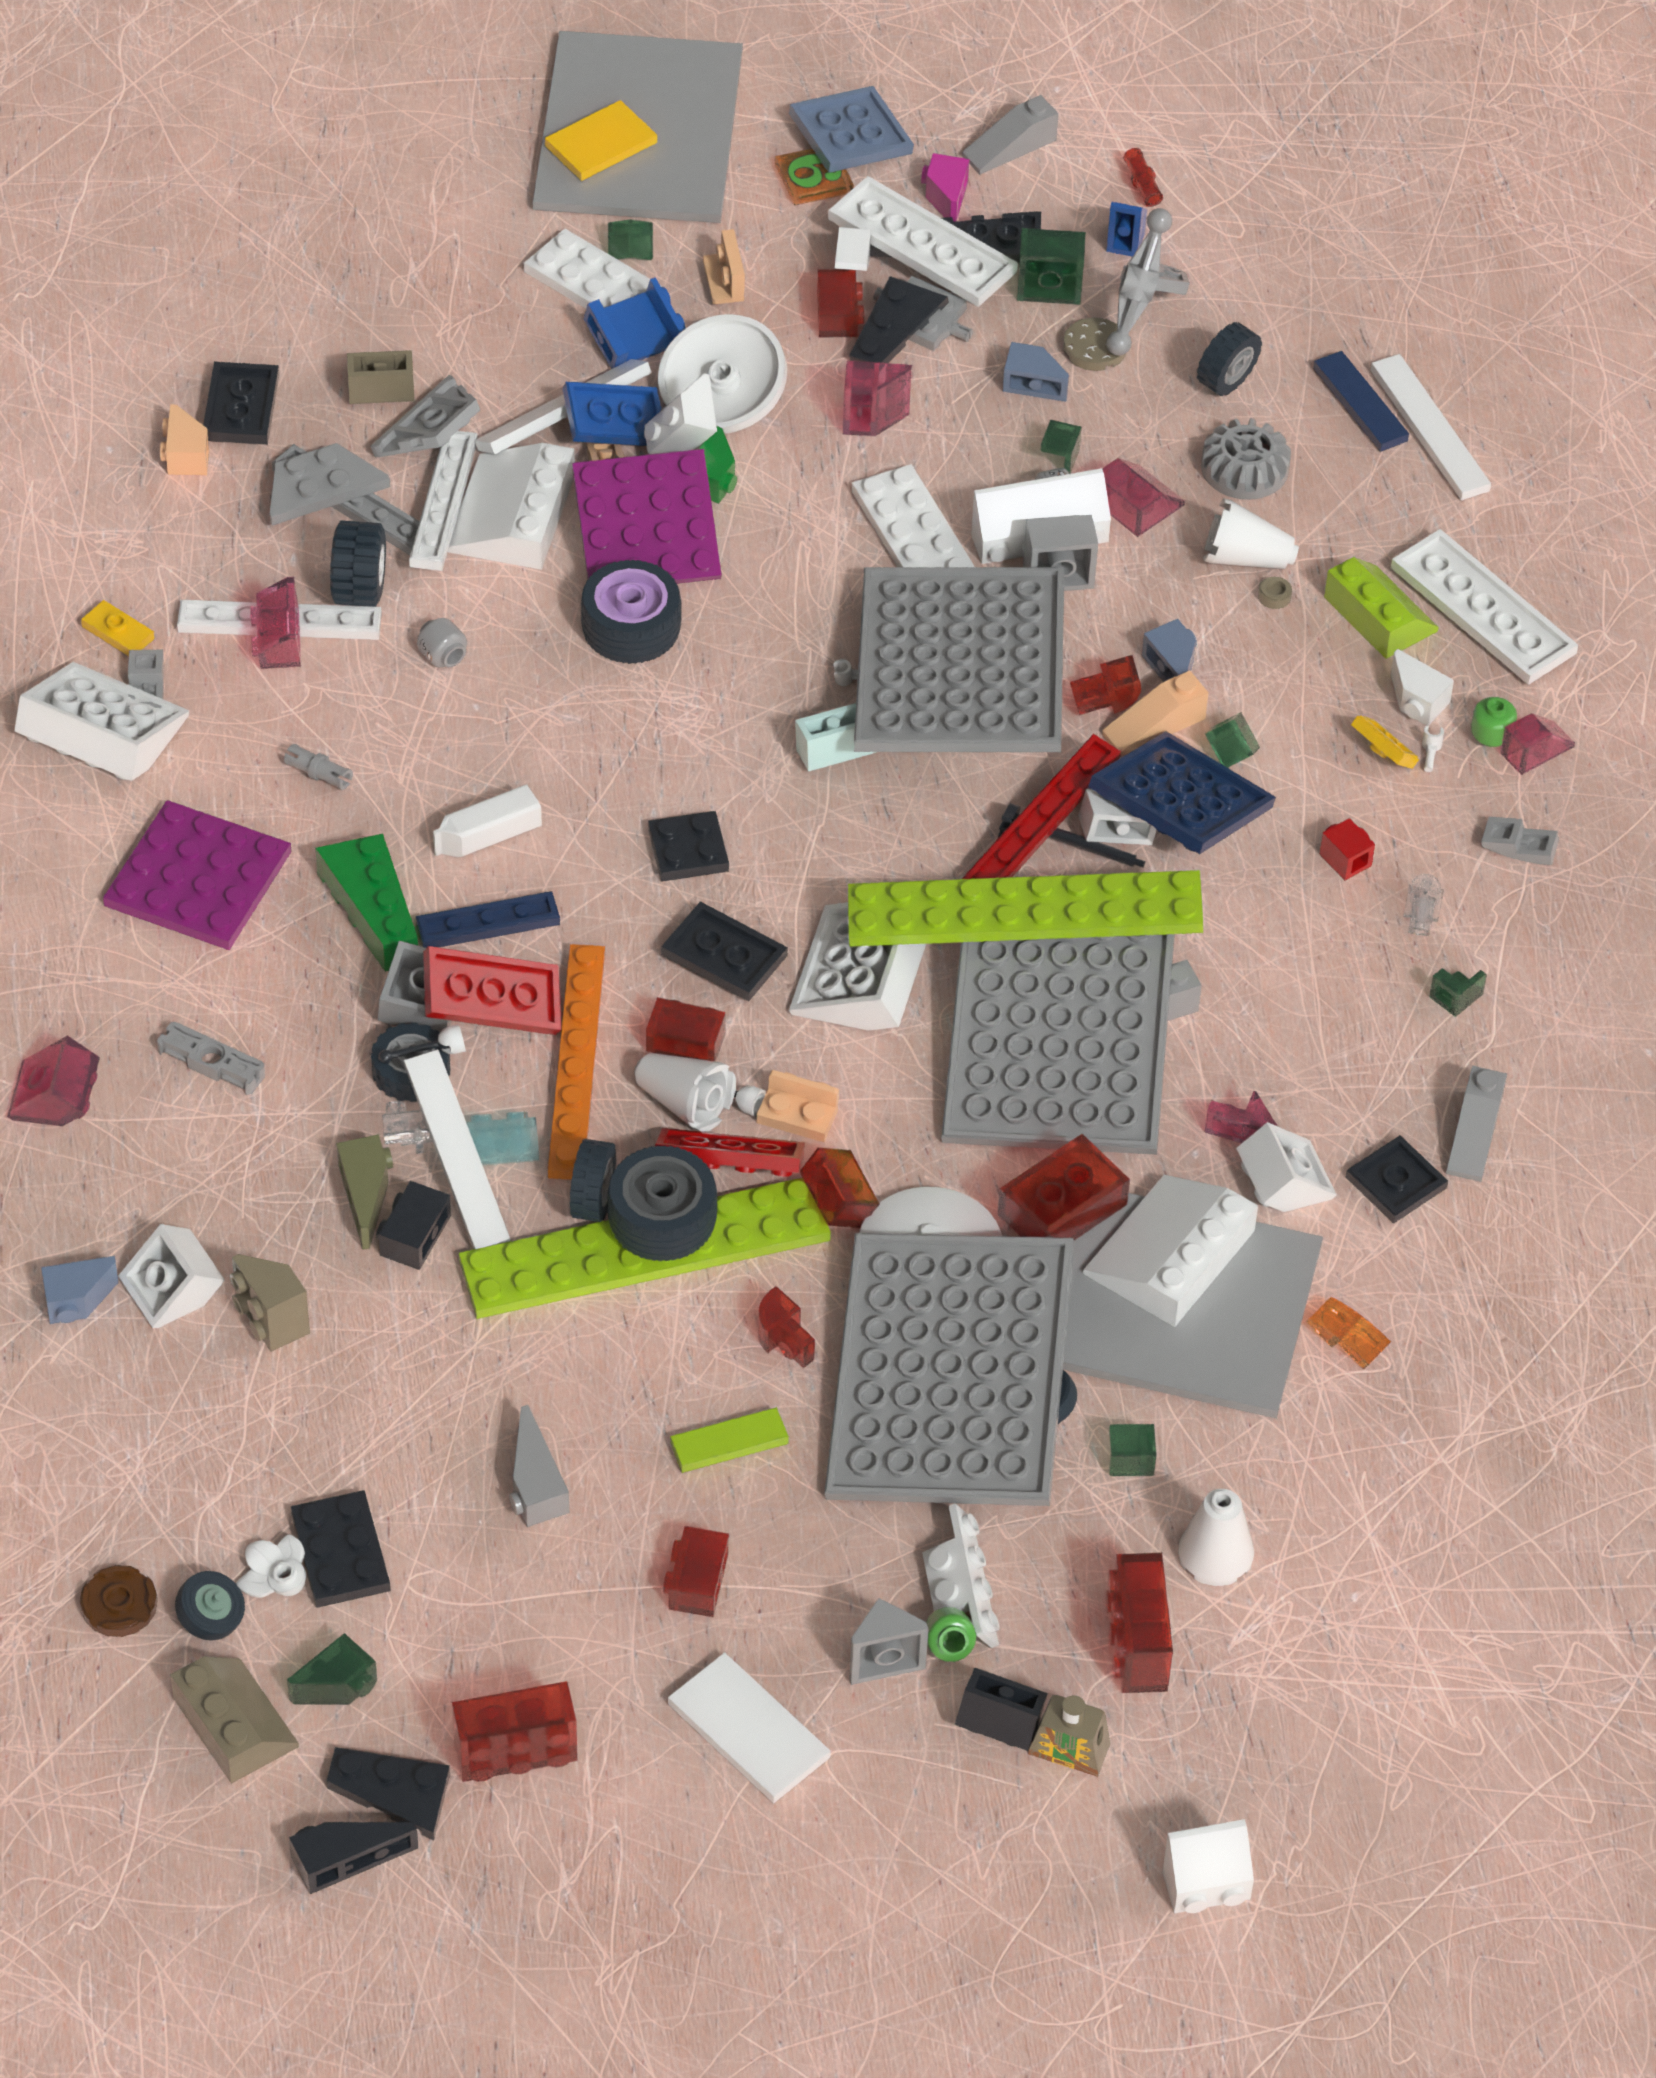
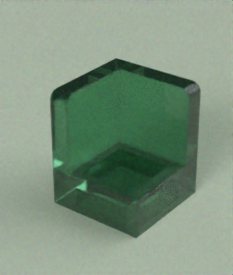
[608,219,653,261]
[1040,419,1082,474]
[1205,712,1260,768]
[1429,968,1487,1017]
[1109,1424,1157,1476]

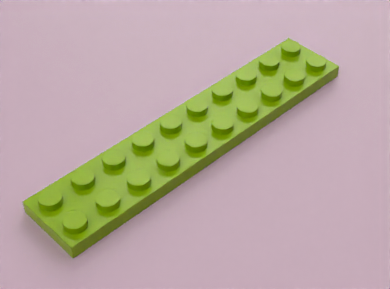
[848,870,1203,947]
[459,1176,831,1319]

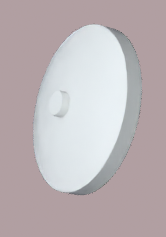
[658,314,787,434]
[859,1187,1002,1236]

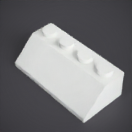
[971,468,1111,564]

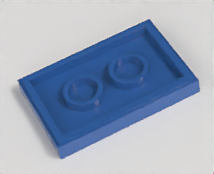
[562,382,662,446]

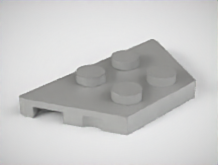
[370,375,480,457]
[270,443,390,526]

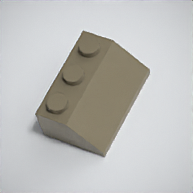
[170,1656,299,1784]

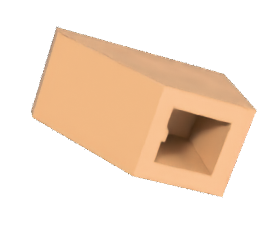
[160,404,209,475]

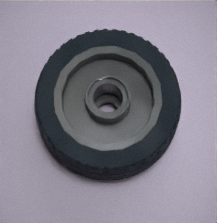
[607,1146,717,1261]

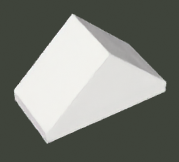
[835,227,871,271]

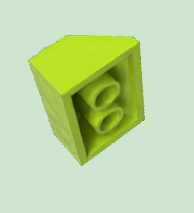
[1324,557,1439,659]

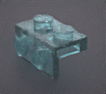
[466,1112,539,1166]

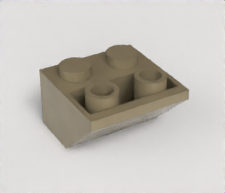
[347,350,414,404]
[230,1254,310,1352]

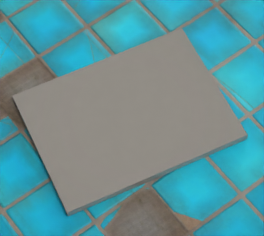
[533,31,743,223]
[854,567,1064,752]
[941,934,1175,1155]
[1021,1173,1323,1419]
[824,1233,1075,1506]

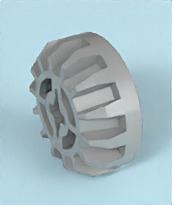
[1201,418,1291,500]

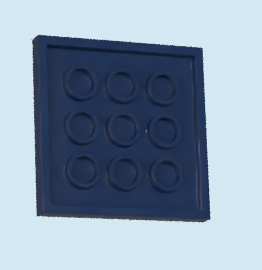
[1088,731,1276,855]

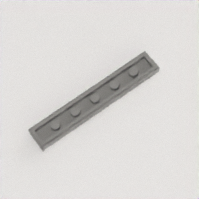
[272,444,420,555]

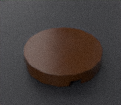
[80,1565,158,1637]

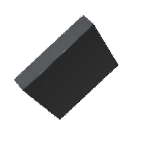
[1345,1135,1448,1224]

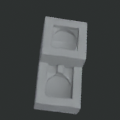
[128,649,164,708]
[1481,817,1559,865]

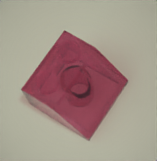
[1102,458,1185,537]
[250,577,301,669]
[7,1035,100,1126]

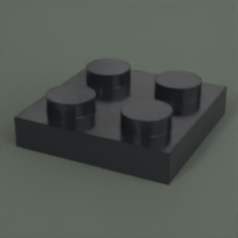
[648,811,729,882]

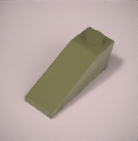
[336,1134,393,1250]

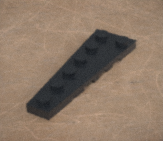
[870,211,1041,265]

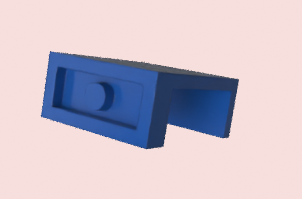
[583,277,686,369]

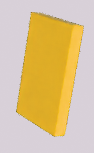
[545,100,657,181]

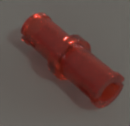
[1123,148,1163,207]

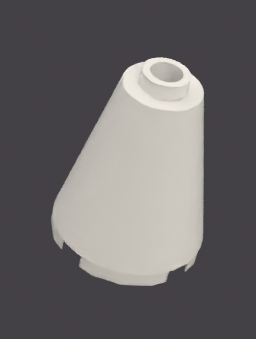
[1203,498,1299,569]
[634,1053,736,1132]
[1178,1489,1254,1586]

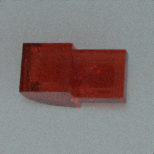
[1070,655,1141,715]
[758,1286,815,1368]

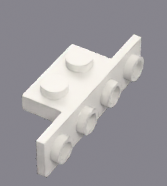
[922,1503,1000,1648]

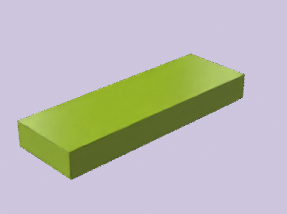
[670,1407,789,1473]

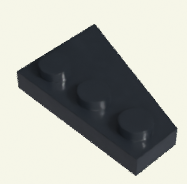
[849,276,949,372]
[327,1747,450,1841]

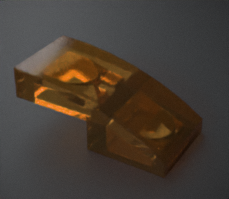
[1306,1297,1391,1369]

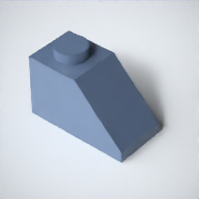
[1003,342,1069,402]
[1142,619,1197,682]
[41,1256,118,1324]

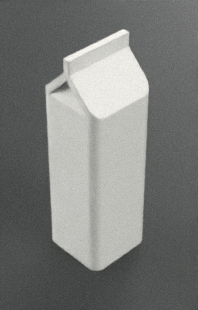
[433,784,542,857]

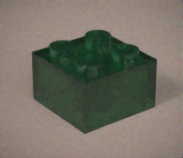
[1017,228,1086,305]

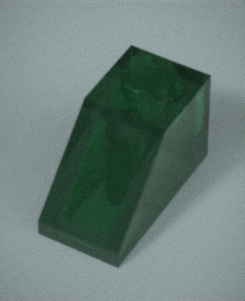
[287,1633,377,1705]

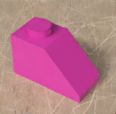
[921,153,970,221]

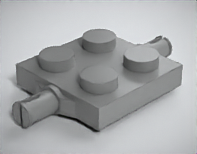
[873,276,973,351]

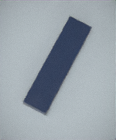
[1313,351,1409,452]
[416,891,560,948]

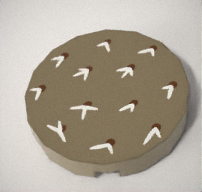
[1063,317,1126,371]

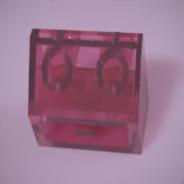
[843,361,912,436]

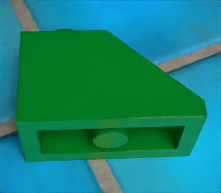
[699,426,738,504]

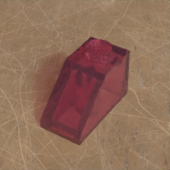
[1500,713,1575,775]

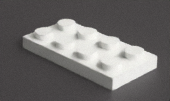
[524,229,662,309]

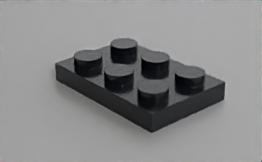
[203,361,279,445]
[661,901,788,1002]
[291,1490,391,1608]

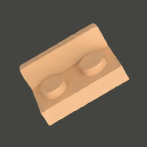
[703,229,745,304]
[757,1070,839,1142]

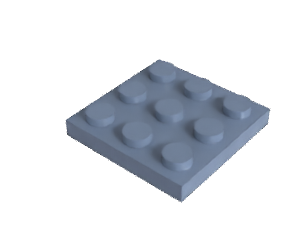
[789,86,914,173]

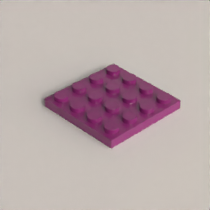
[572,449,722,584]
[103,800,292,950]

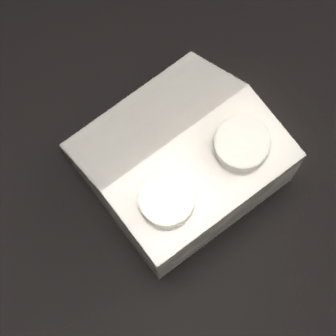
[644,373,717,455]
[1236,1122,1337,1212]
[118,1224,225,1328]
[1162,1819,1254,1913]

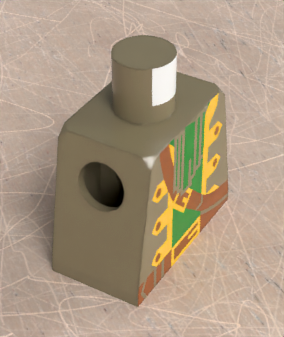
[1028,1695,1110,1777]

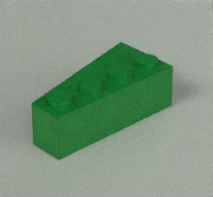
[315,833,418,972]

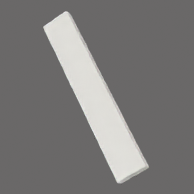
[1370,354,1491,500]
[475,359,651,454]
[409,431,478,571]
[177,600,382,640]
[404,1050,510,1249]

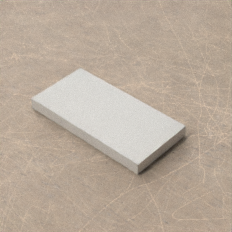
[668,1652,831,1804]

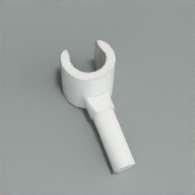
[833,659,858,686]
[1422,725,1444,772]

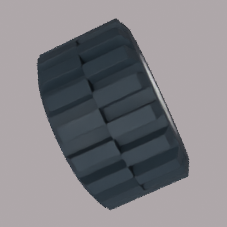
[330,520,386,607]

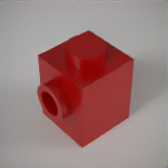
[1319,818,1375,881]

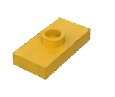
[81,600,155,656]
[1351,715,1419,769]

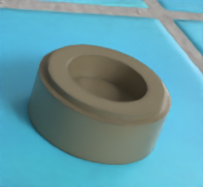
[1258,577,1292,609]

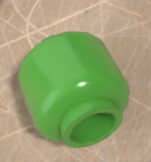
[1471,697,1517,747]
[926,1607,976,1662]

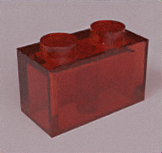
[817,269,864,338]
[646,997,726,1062]
[799,1147,880,1228]
[663,1526,729,1618]

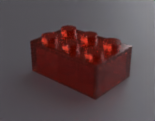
[997,1134,1130,1241]
[1106,1552,1173,1693]
[452,1681,578,1782]

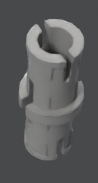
[284,744,353,790]

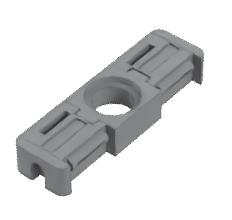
[157,1022,265,1095]

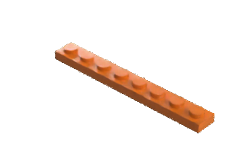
[548,944,605,1180]

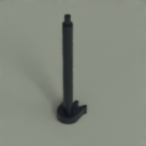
[997,803,1146,868]

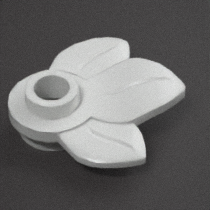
[236,1534,306,1598]

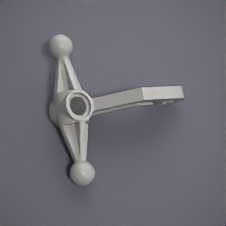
[1106,208,1190,356]

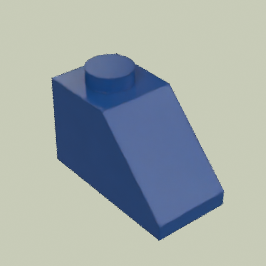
[1106,202,1147,257]

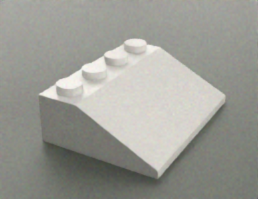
[448,443,575,570]
[14,662,189,781]
[789,902,926,1031]
[1083,1175,1258,1327]

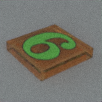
[775,148,854,206]

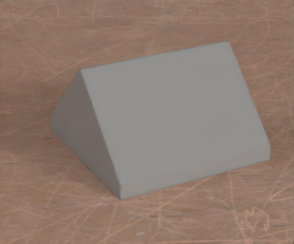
[849,1598,928,1685]

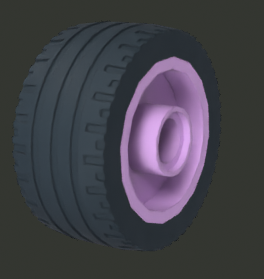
[581,560,682,664]

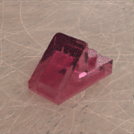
[1204,1091,1278,1144]

